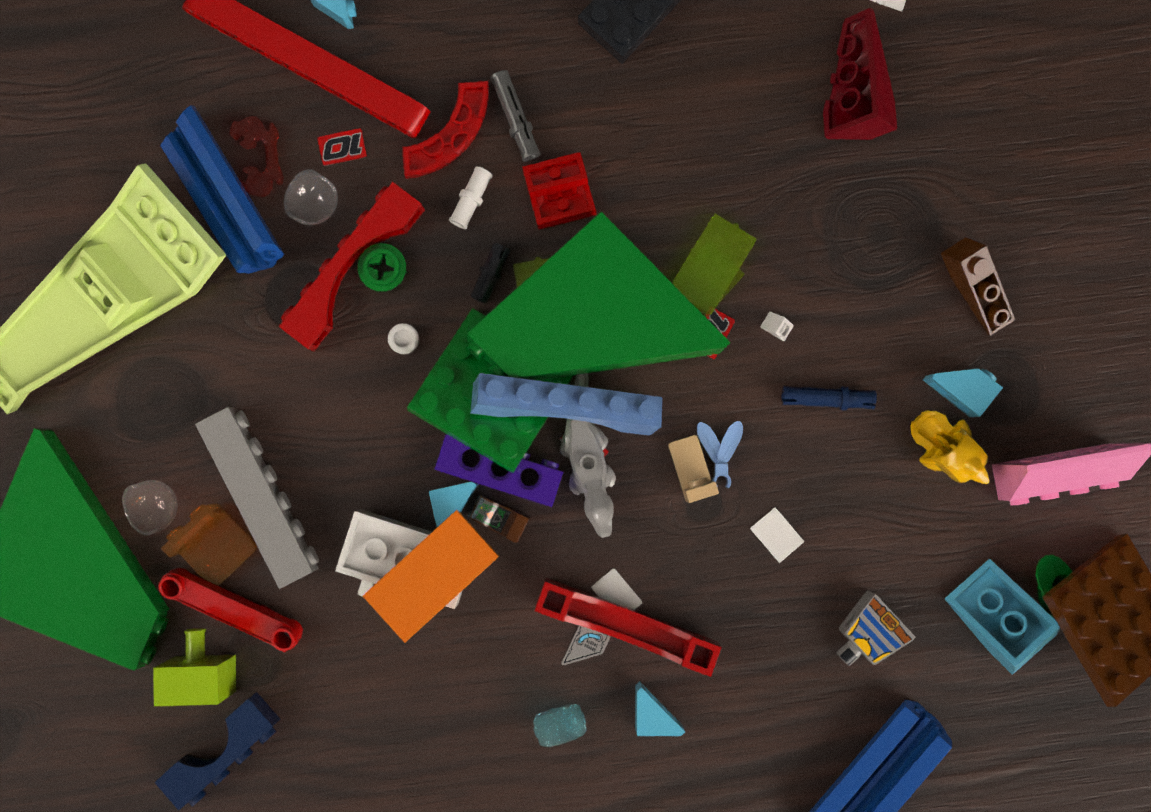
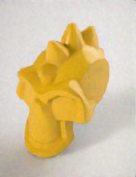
[910,411,989,484]

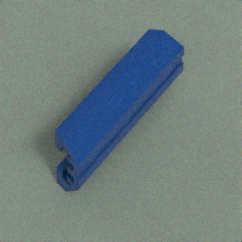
[160,105,284,274]
[809,700,953,812]

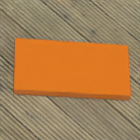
[363,510,499,643]

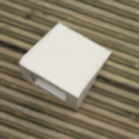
[760,311,794,341]

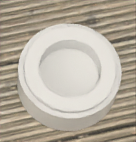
[388,323,419,355]

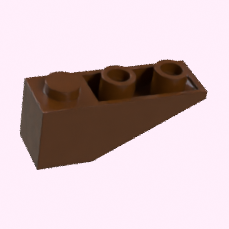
[941,237,1015,336]

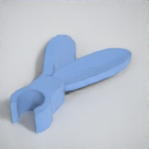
[697,421,743,488]

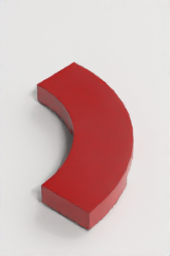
[402,81,489,179]

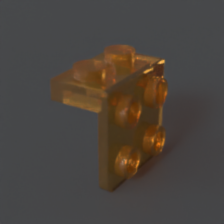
[161,503,257,586]

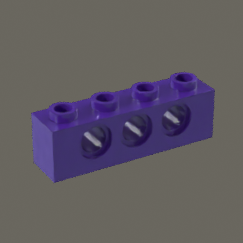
[434,434,564,507]

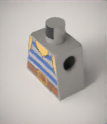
[836,590,916,666]

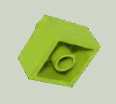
[153,628,236,706]

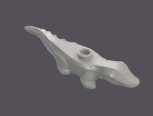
[560,373,616,538]

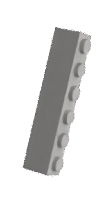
[195,407,319,589]

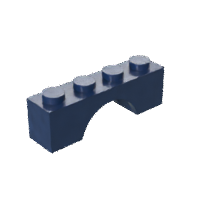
[154,692,281,810]

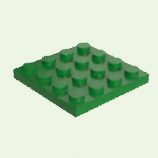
[407,308,574,473]

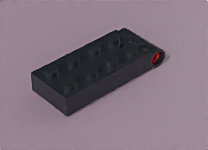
[578,0,681,64]

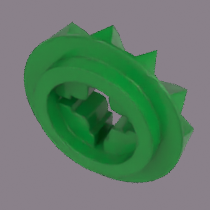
[358,243,407,292]

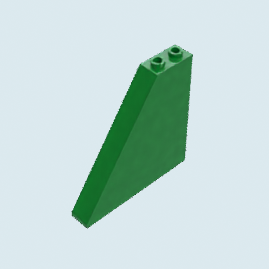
[467,212,730,381]
[0,428,169,671]

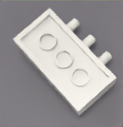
[335,509,463,609]

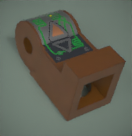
[468,494,530,543]

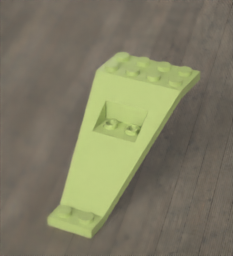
[0,163,226,414]

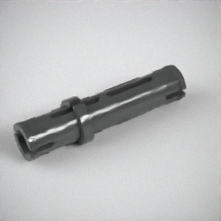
[490,70,541,162]

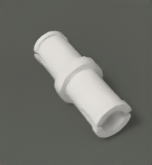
[449,166,493,229]

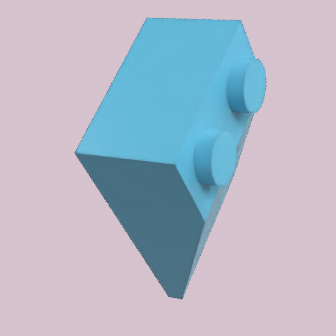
[945,559,1060,675]

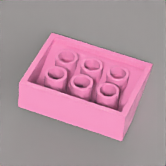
[992,443,1151,505]

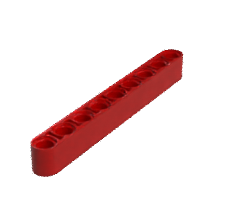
[182,0,431,139]

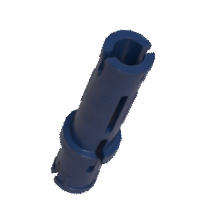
[781,386,877,411]

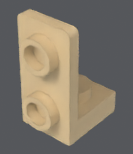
[668,435,719,503]

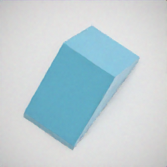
[429,481,479,527]
[635,681,685,736]

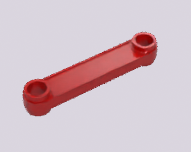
[158,568,303,651]

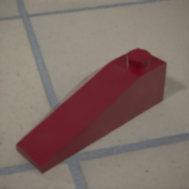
[823,7,897,140]

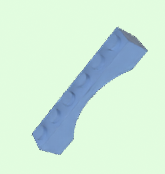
[471,373,662,436]

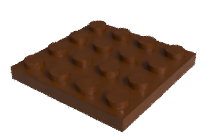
[1042,534,1151,707]

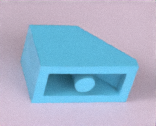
[923,369,1003,417]

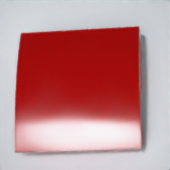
[522,152,596,230]

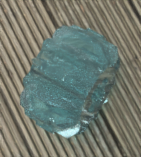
[533,704,587,747]

